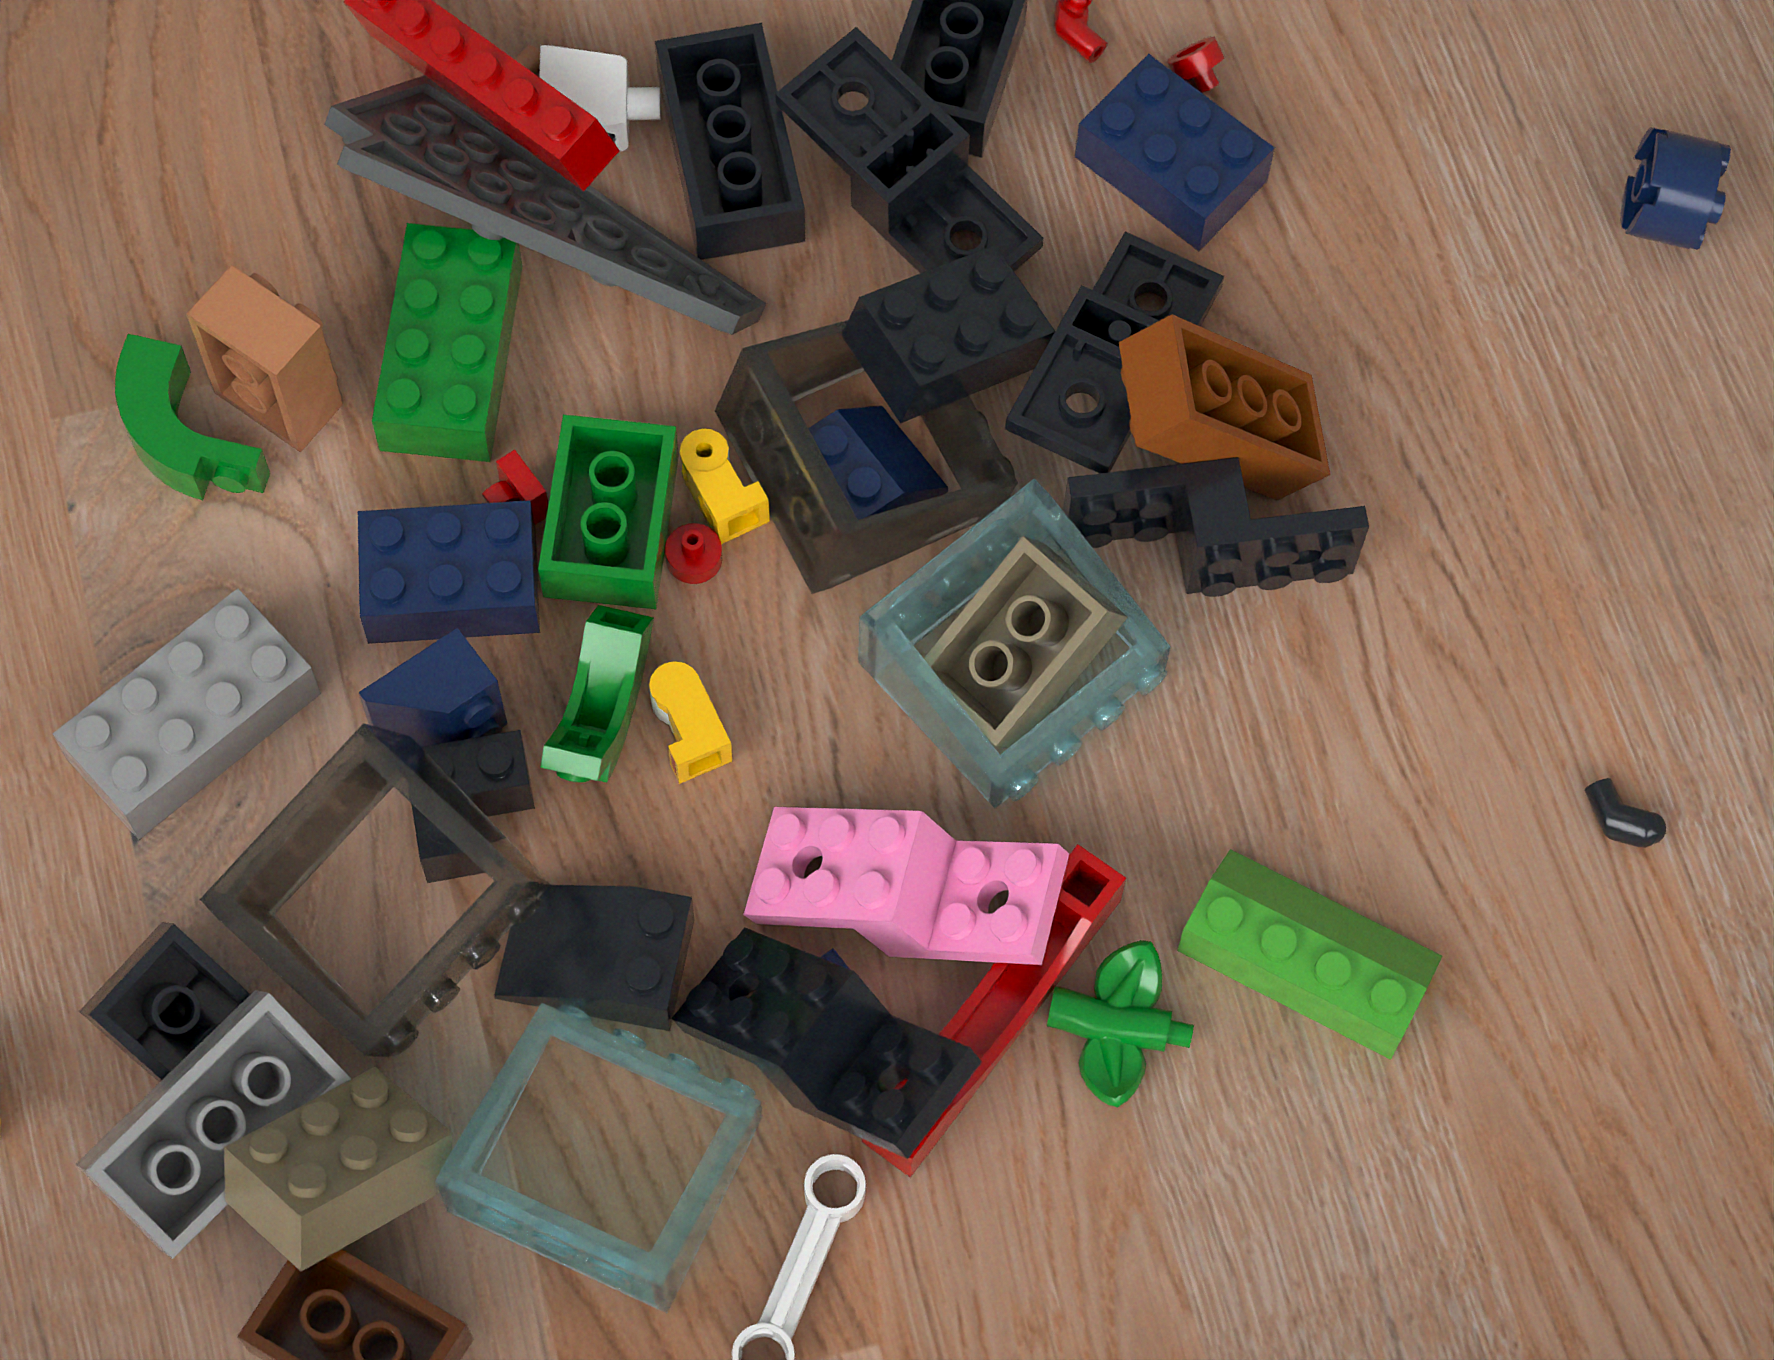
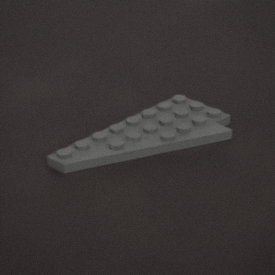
[324,75,766,335]

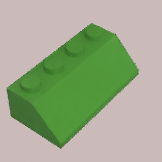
[1177,849,1443,1060]

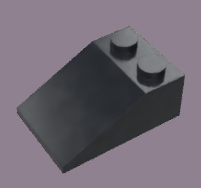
[494,884,695,1031]
[79,922,250,1082]

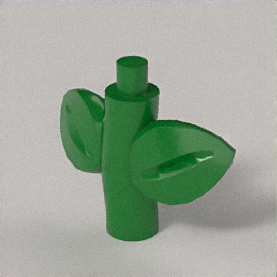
[1047,940,1194,1108]

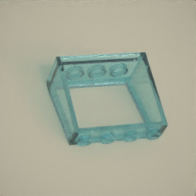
[858,478,1171,809]
[435,1003,762,1313]

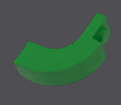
[115,333,270,500]
[540,605,654,783]

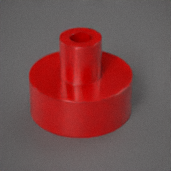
[1167,37,1224,93]
[665,523,723,584]

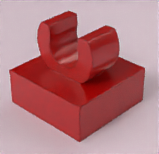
[482,449,548,525]

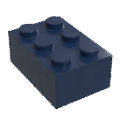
[1075,54,1275,251]
[358,501,540,644]

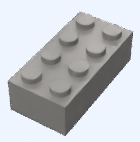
[53,588,321,840]
[76,990,351,1259]

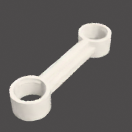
[732,1154,866,1360]

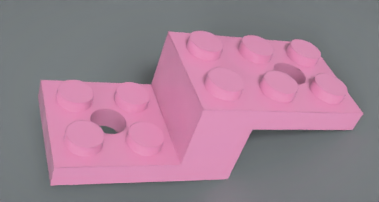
[743,807,1069,965]

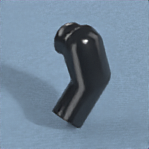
[1585,778,1666,848]

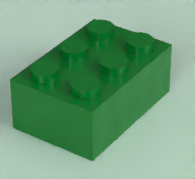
[538,414,679,610]

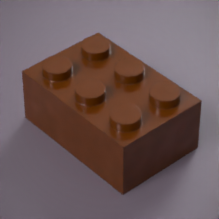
[237,1249,474,1360]

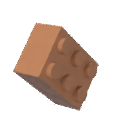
[187,264,343,453]

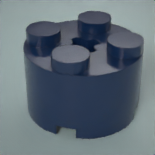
[1621,127,1731,250]

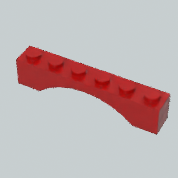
[862,844,1126,1178]

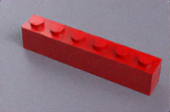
[344,0,620,192]

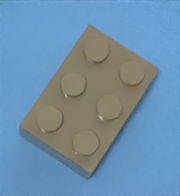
[913,536,1128,750]
[224,1067,453,1271]

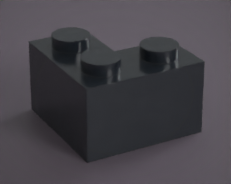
[403,730,535,883]

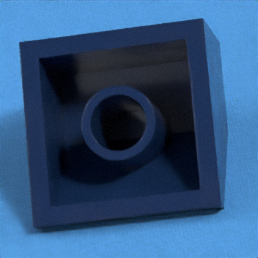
[791,405,948,551]
[358,627,507,749]

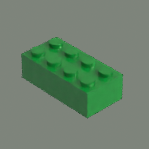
[372,223,523,462]

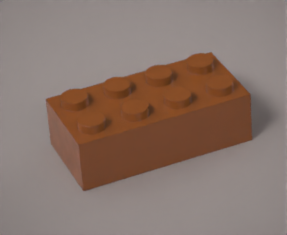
[1118,314,1331,500]

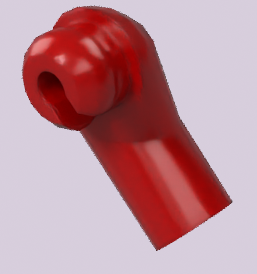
[1054,0,1107,63]

